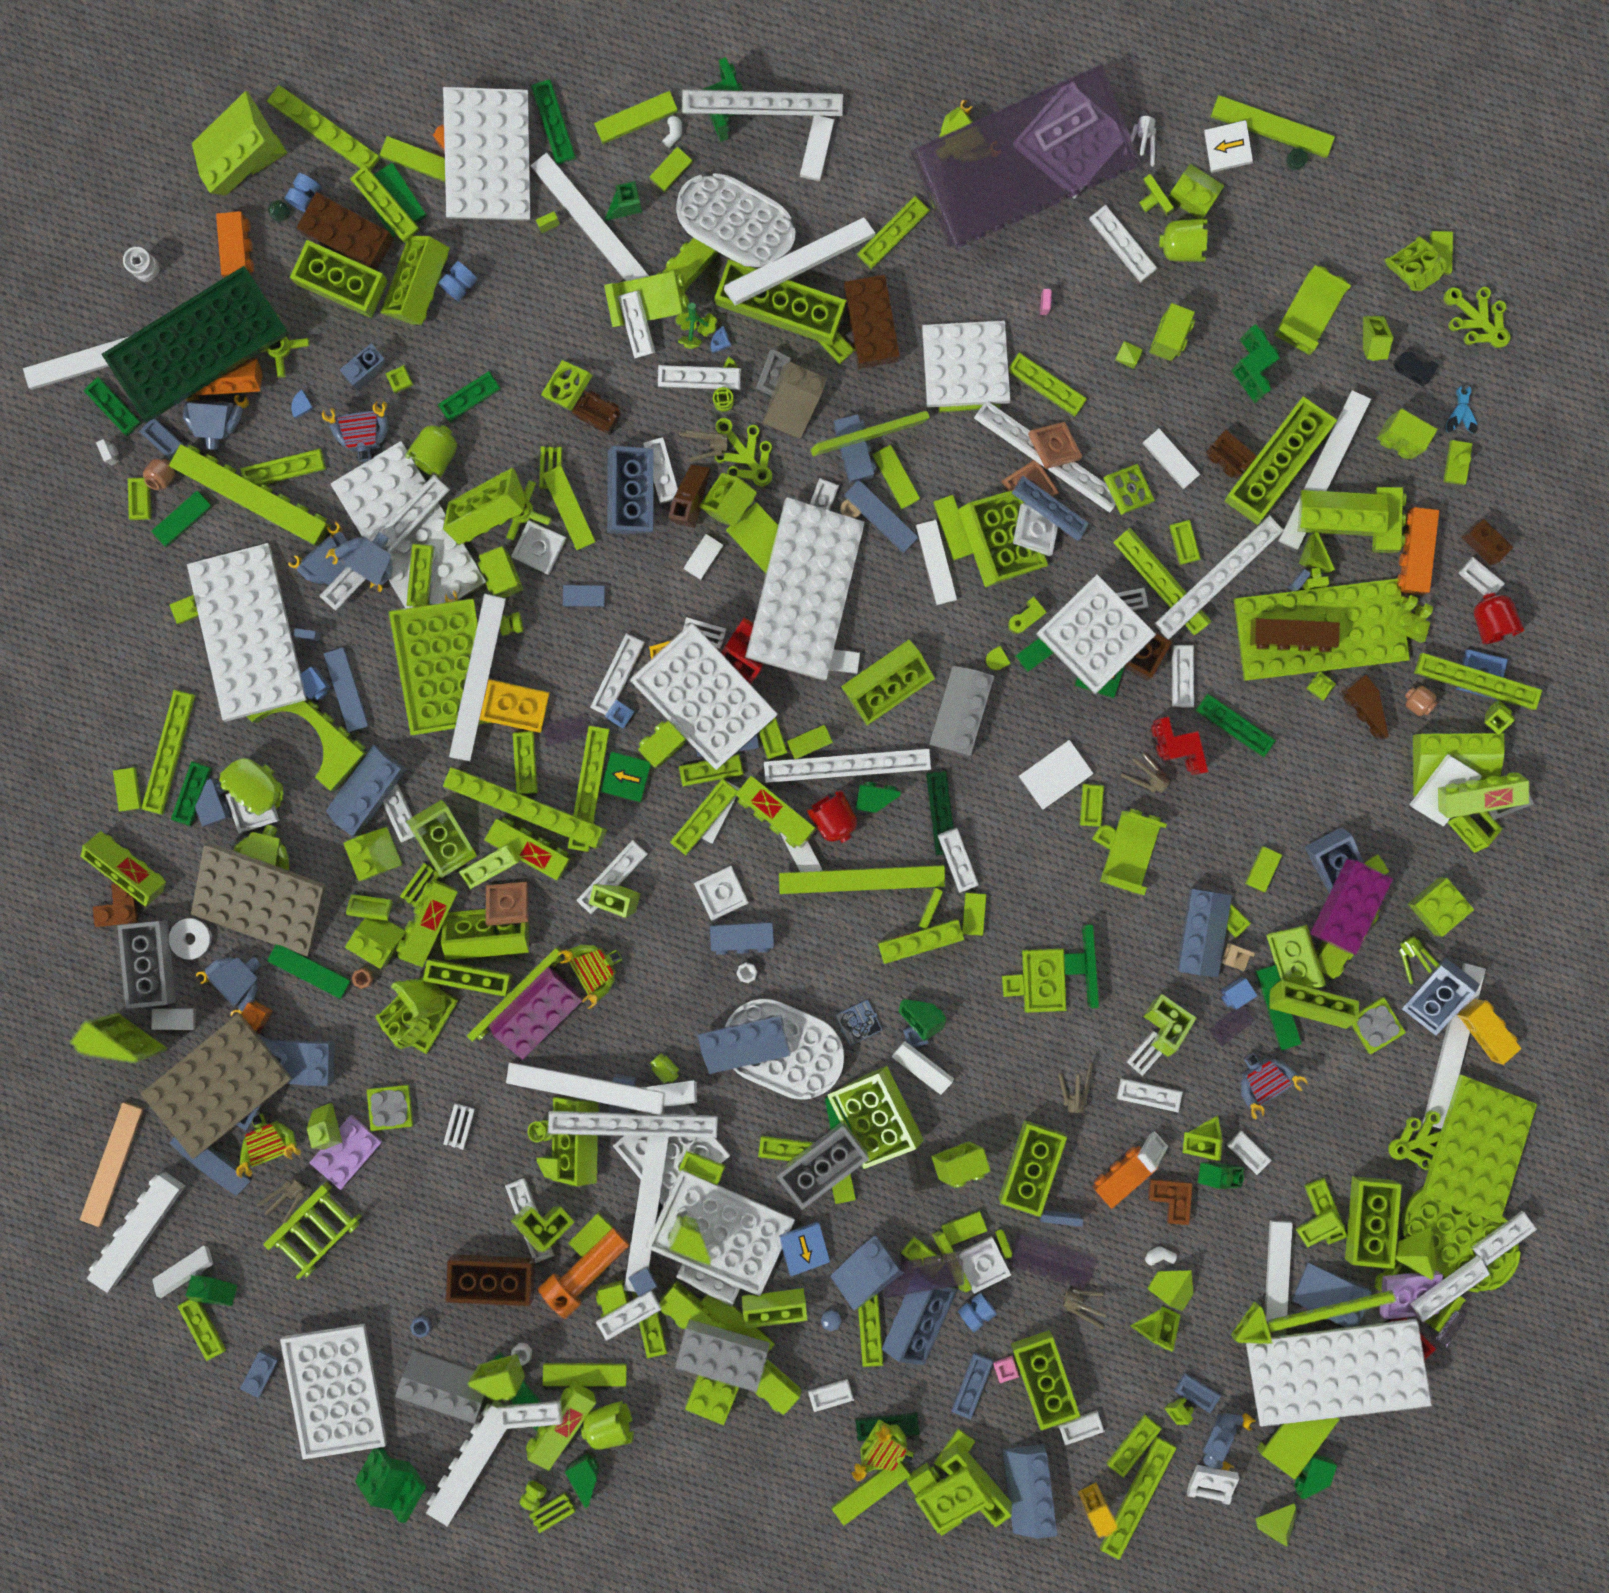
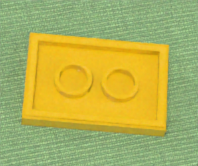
[479,679,550,733]

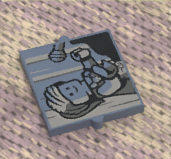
[835,999,882,1046]

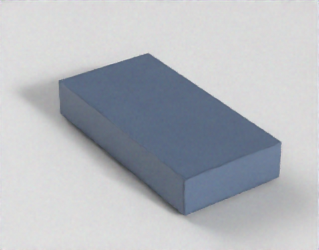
[139,418,185,460]
[563,585,605,607]
[1038,1210,1083,1227]
[1174,1372,1221,1414]

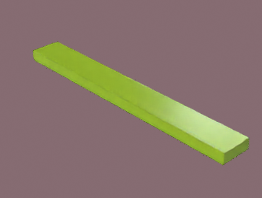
[779,865,945,894]

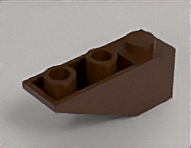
[668,464,711,528]
[1341,675,1389,739]

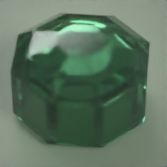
[1286,148,1308,170]
[267,200,290,223]

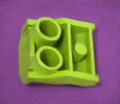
[1385,236,1447,291]
[391,978,445,1019]
[375,995,430,1049]

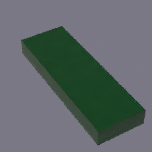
[855,1412,920,1441]

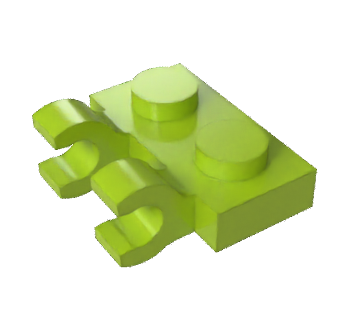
[1389,595,1433,643]

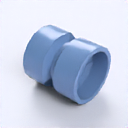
[284,173,322,212]
[438,261,478,302]
[958,1292,997,1333]

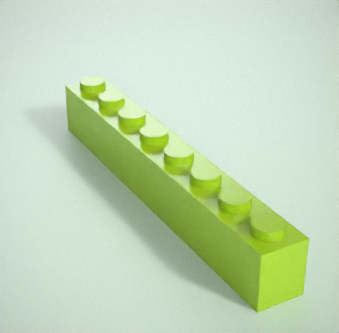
[169,444,331,546]
[443,767,608,848]
[659,1280,802,1416]

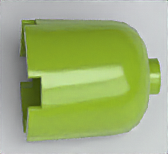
[1159,219,1207,262]
[405,425,457,478]
[581,1401,634,1450]

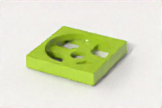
[541,360,593,411]

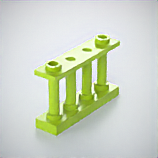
[263,1181,362,1280]

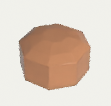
[352,968,374,989]

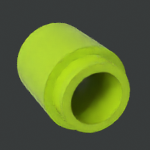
[649,1053,680,1084]

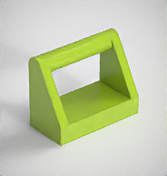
[1447,811,1503,853]

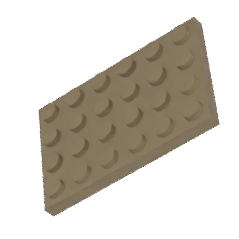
[191,842,326,956]
[141,1013,293,1159]

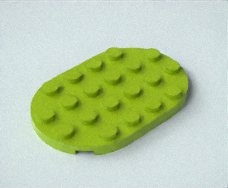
[1401,1187,1520,1292]

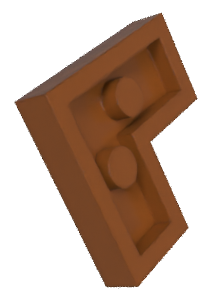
[93,883,138,927]
[1148,1179,1192,1225]

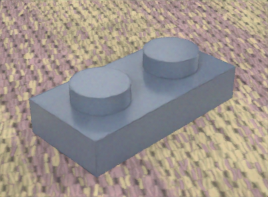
[240,1350,279,1398]

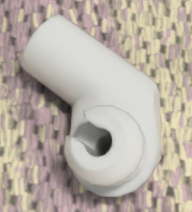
[662,116,682,148]
[1145,1247,1177,1265]

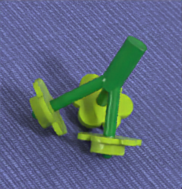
[675,303,717,349]

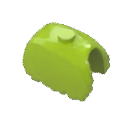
[219,758,284,816]

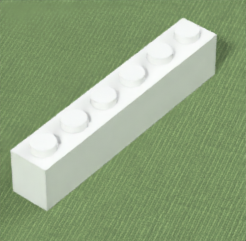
[87,1171,186,1293]
[426,1400,506,1526]

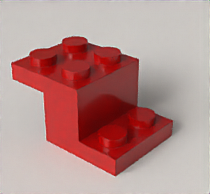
[721,617,764,684]
[1151,717,1208,775]

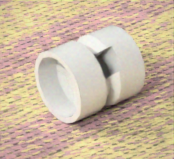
[123,247,159,282]

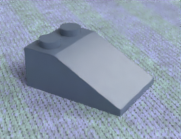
[1305,827,1365,894]
[1402,958,1480,1035]
[272,1040,335,1086]
[831,1236,904,1311]
[1292,1263,1372,1328]

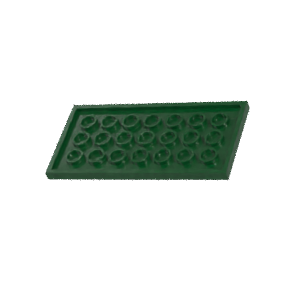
[101,266,289,423]

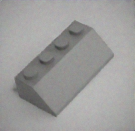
[929,666,994,757]
[395,1350,486,1424]

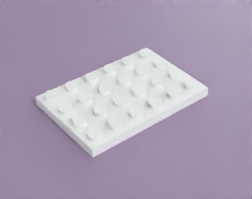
[443,87,530,220]
[630,622,778,770]
[646,1169,795,1296]
[280,1323,387,1459]

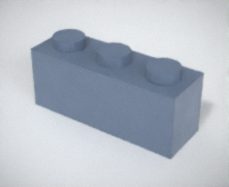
[834,414,877,484]
[710,922,774,955]

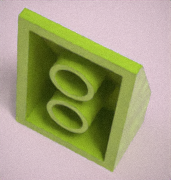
[405,800,477,878]

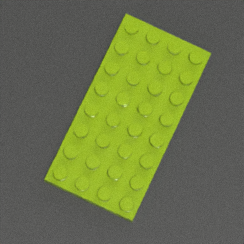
[1233,579,1410,681]

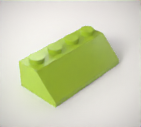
[380,236,450,325]
[443,468,526,545]
[1297,490,1389,537]
[841,640,935,725]
[441,909,530,960]
[551,1097,599,1186]

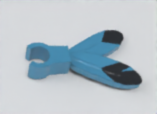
[1446,386,1477,434]

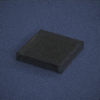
[906,1141,947,1192]

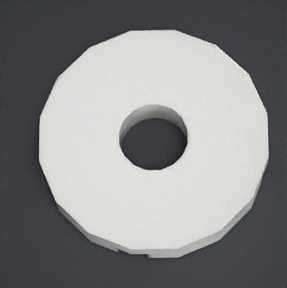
[169,918,212,959]

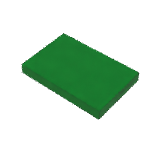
[369,163,427,238]

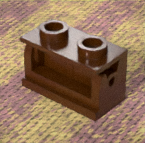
[571,390,621,435]
[1206,430,1257,479]
[1461,518,1514,566]

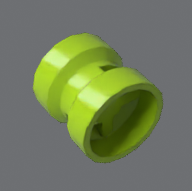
[713,387,734,412]
[500,612,523,636]
[528,1120,556,1142]
[519,1481,547,1511]

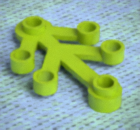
[1443,287,1510,348]
[714,418,772,487]
[1388,1110,1441,1170]

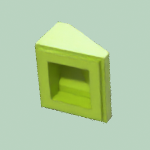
[1115,341,1143,369]
[537,1156,560,1180]

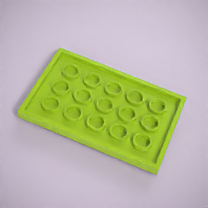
[389,598,492,735]
[1421,1075,1537,1223]

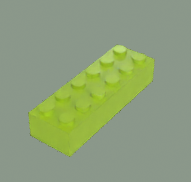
[715,259,846,346]
[1224,396,1337,525]

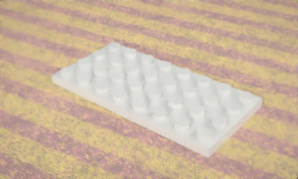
[331,441,486,608]
[745,498,865,680]
[187,543,307,722]
[1246,1319,1431,1426]

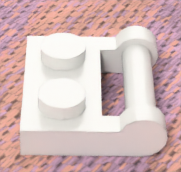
[1187,1465,1239,1505]

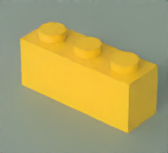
[1457,998,1522,1065]
[1078,1482,1118,1538]

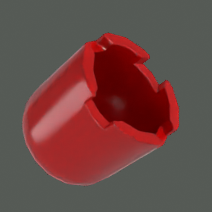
[1474,592,1525,645]
[806,790,858,843]

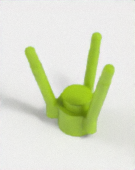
[1398,936,1439,984]

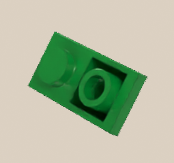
[855,781,901,813]
[1198,1162,1244,1189]
[1294,1454,1337,1499]

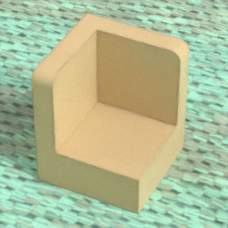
[1221,943,1255,971]

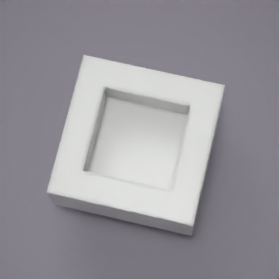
[96,439,119,465]

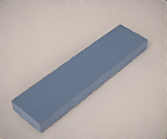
[1012,476,1089,541]
[844,480,918,553]
[324,647,369,733]

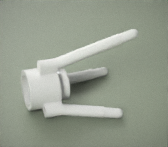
[1123,116,1156,166]

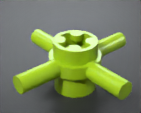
[261,314,310,378]
[506,480,552,541]

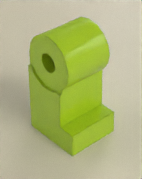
[1008,597,1047,634]
[1484,700,1515,735]

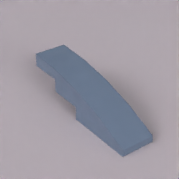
[169,1137,251,1196]

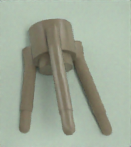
[679,430,727,461]
[1121,752,1171,793]
[1058,1062,1093,1113]
[257,1178,306,1223]
[1062,1288,1107,1329]

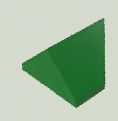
[604,181,642,221]

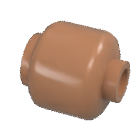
[143,459,175,490]
[1405,686,1438,716]

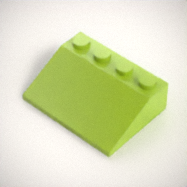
[192,91,280,196]
[958,490,1048,588]
[1413,733,1504,797]
[70,1013,168,1062]
[827,1066,924,1169]

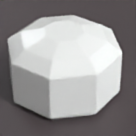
[737,962,757,983]
[511,1343,532,1365]

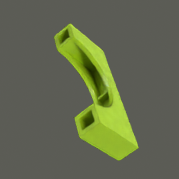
[246,699,367,791]

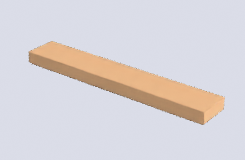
[80,1102,144,1227]

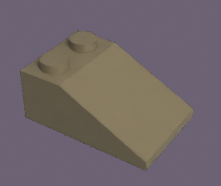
[762,362,827,439]

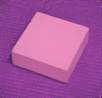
[1040,289,1052,315]
[993,1355,1020,1383]

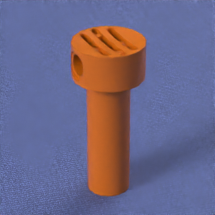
[538,1227,630,1319]

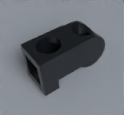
[1393,352,1439,386]

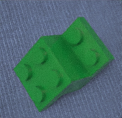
[703,57,744,142]
[1231,324,1280,404]
[355,1447,427,1524]

